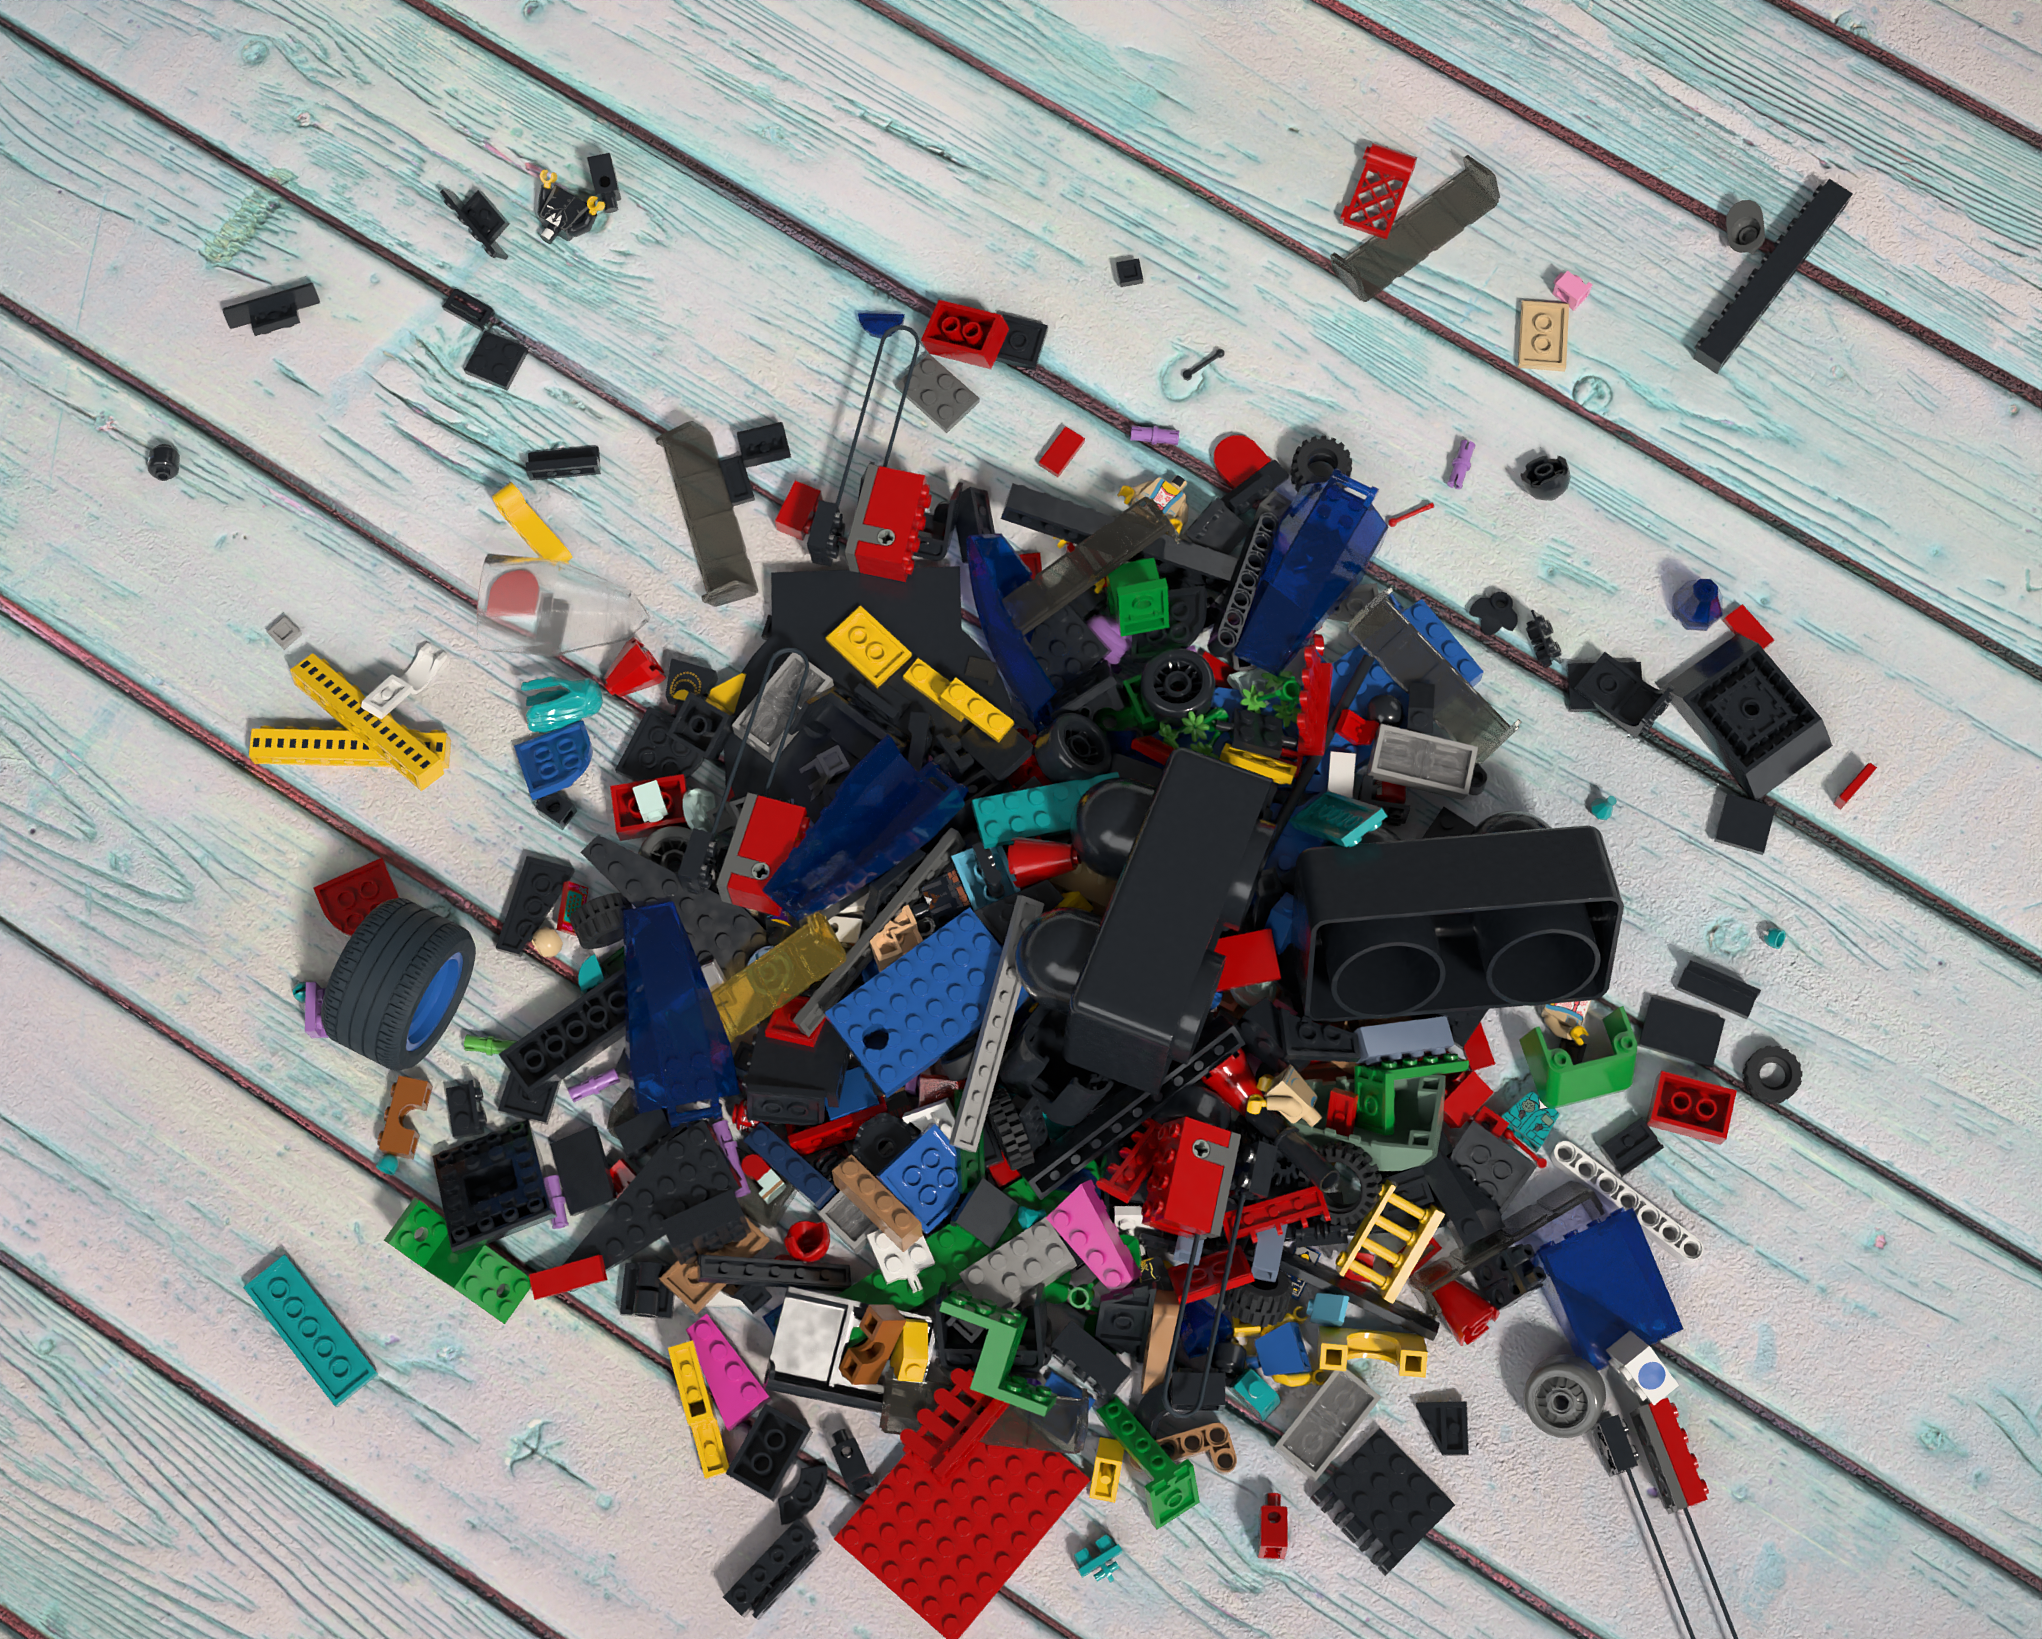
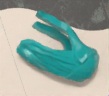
[521,676,603,733]

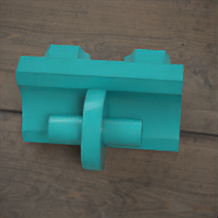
[1074,1534,1122,1583]

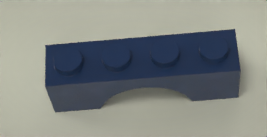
[743,1122,838,1212]

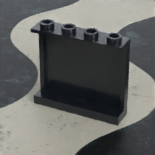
[742,1003,851,1108]

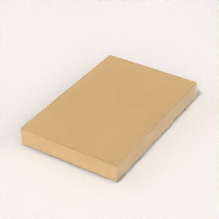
[1518,300,1569,372]

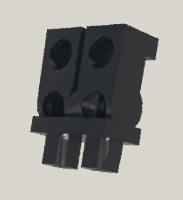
[1473,1244,1547,1311]

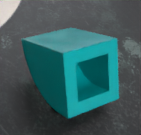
[578,954,606,994]

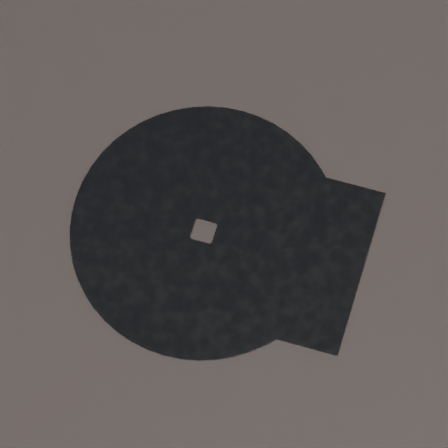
[723,566,1015,865]

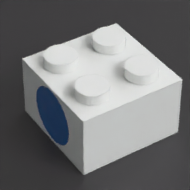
[1606,1331,1679,1405]

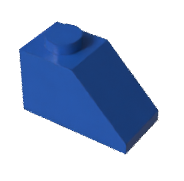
[1264,892,1294,955]

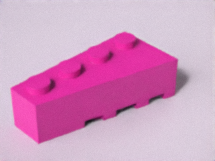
[1046,1180,1142,1292]
[686,1314,772,1432]

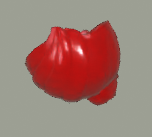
[774,1220,830,1262]

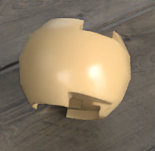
[532,927,563,958]

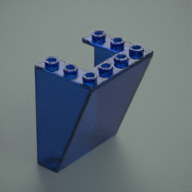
[1531,1207,1684,1371]

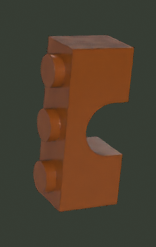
[377,1076,433,1160]
[839,1305,907,1385]

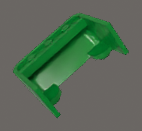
[1519,1006,1638,1109]

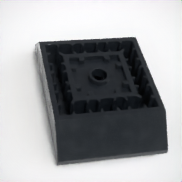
[1661,634,1833,802]
[432,1119,557,1255]

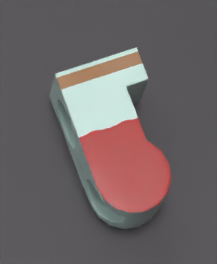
[741,1154,787,1204]

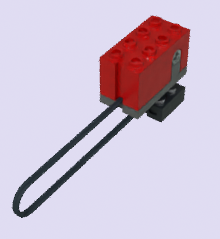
[807,325,932,582]
[678,647,812,917]
[1141,1117,1278,1418]

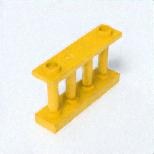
[1335,1179,1445,1304]

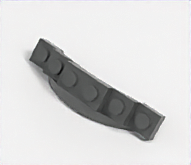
[706,745,850,836]

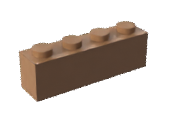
[832,1154,923,1252]

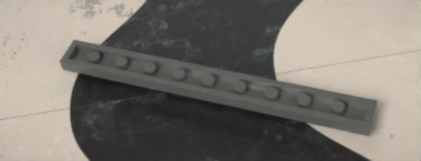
[792,828,966,1037]

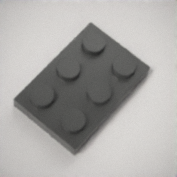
[896,354,980,433]

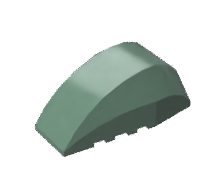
[1281,1075,1445,1171]

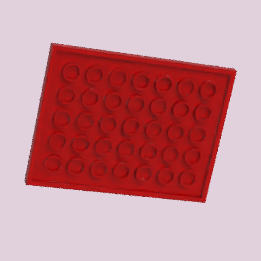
[834,1391,1091,1639]

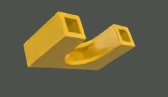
[1317,1326,1428,1378]

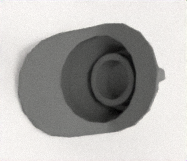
[1726,200,1765,254]

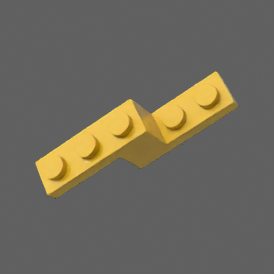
[903,658,1014,743]
[1219,743,1297,785]
[668,1340,730,1479]

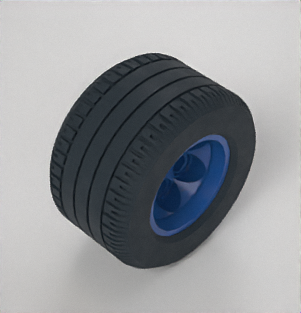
[321,898,476,1071]

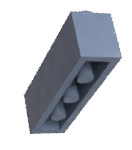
[1352,1016,1454,1066]

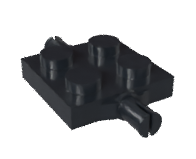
[1214,708,1298,759]

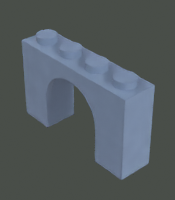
[1173,1201,1287,1283]

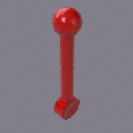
[1388,502,1435,527]
[1503,1129,1547,1169]

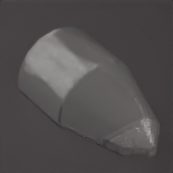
[477,553,650,657]

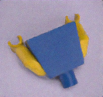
[1246,1306,1326,1387]

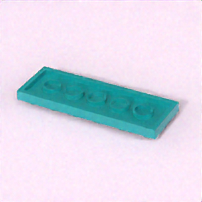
[971,772,1119,849]
[1289,791,1387,847]
[243,1254,378,1407]

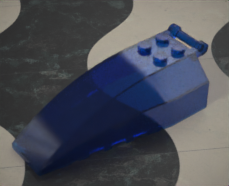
[1234,468,1389,677]
[966,533,1101,736]
[762,734,968,921]
[623,902,740,1128]

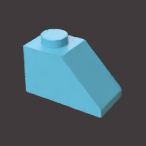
[1306,1293,1349,1328]

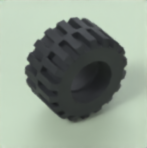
[1290,436,1352,502]
[570,893,639,949]
[1223,1260,1293,1327]

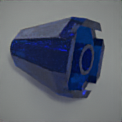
[1672,578,1723,631]
[1179,1298,1233,1359]

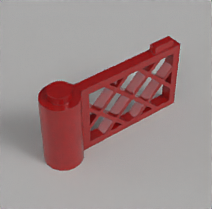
[1340,143,1417,240]

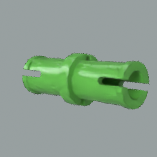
[464,1034,517,1056]

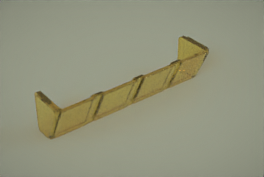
[664,909,847,1061]

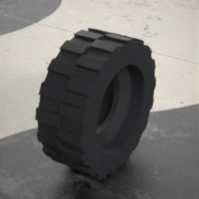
[1742,1045,1803,1104]

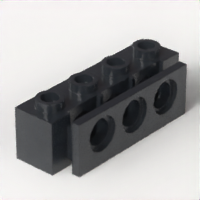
[723,1518,822,1620]

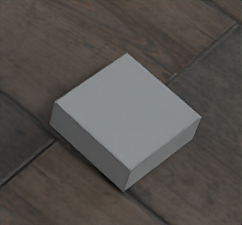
[266,616,302,650]

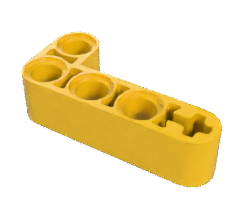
[491,482,573,572]

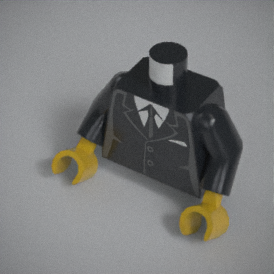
[538,170,605,244]

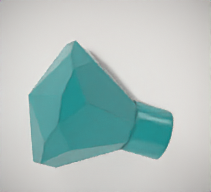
[1591,796,1617,820]
[1018,1206,1046,1231]

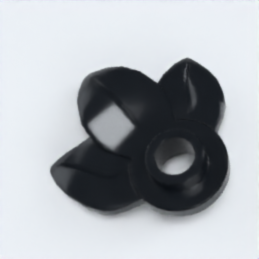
[1469,592,1518,636]

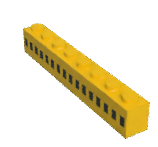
[290,653,444,791]
[249,726,451,769]

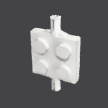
[867,1230,935,1293]

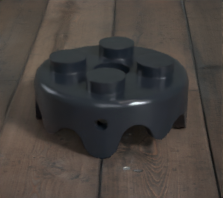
[853,1113,917,1179]

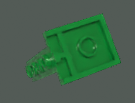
[1355,1053,1469,1136]
[1096,1397,1200,1530]

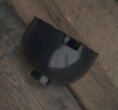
[1520,455,1571,501]

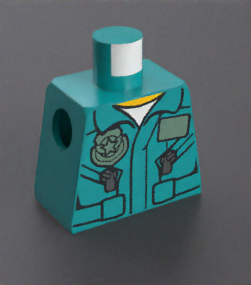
[1502,1091,1560,1153]
[1227,1368,1281,1422]

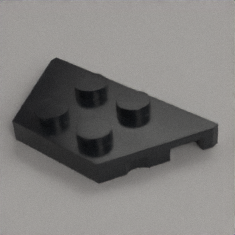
[1094,1282,1157,1364]

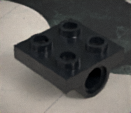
[620,1262,675,1319]

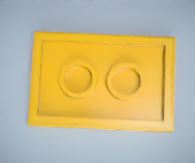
[826,606,912,688]

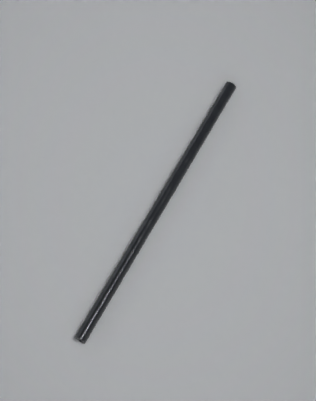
[1222,654,1375,935]

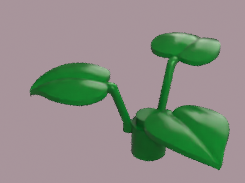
[1036,1234,1141,1355]

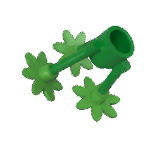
[1240,662,1301,728]
[1159,707,1229,759]

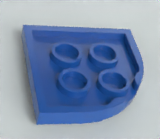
[514,720,593,800]
[876,1123,960,1234]

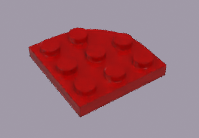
[313,858,400,937]

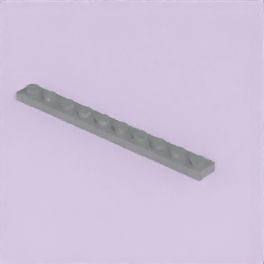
[949,895,1044,1152]

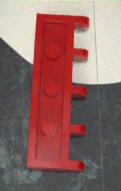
[1096,1118,1162,1203]
[1223,1186,1331,1249]

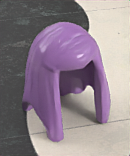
[1086,614,1132,674]

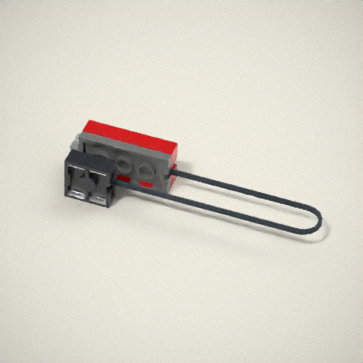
[1591,1395,1738,1639]

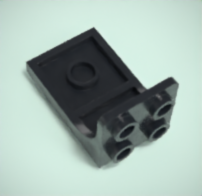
[1574,652,1674,738]

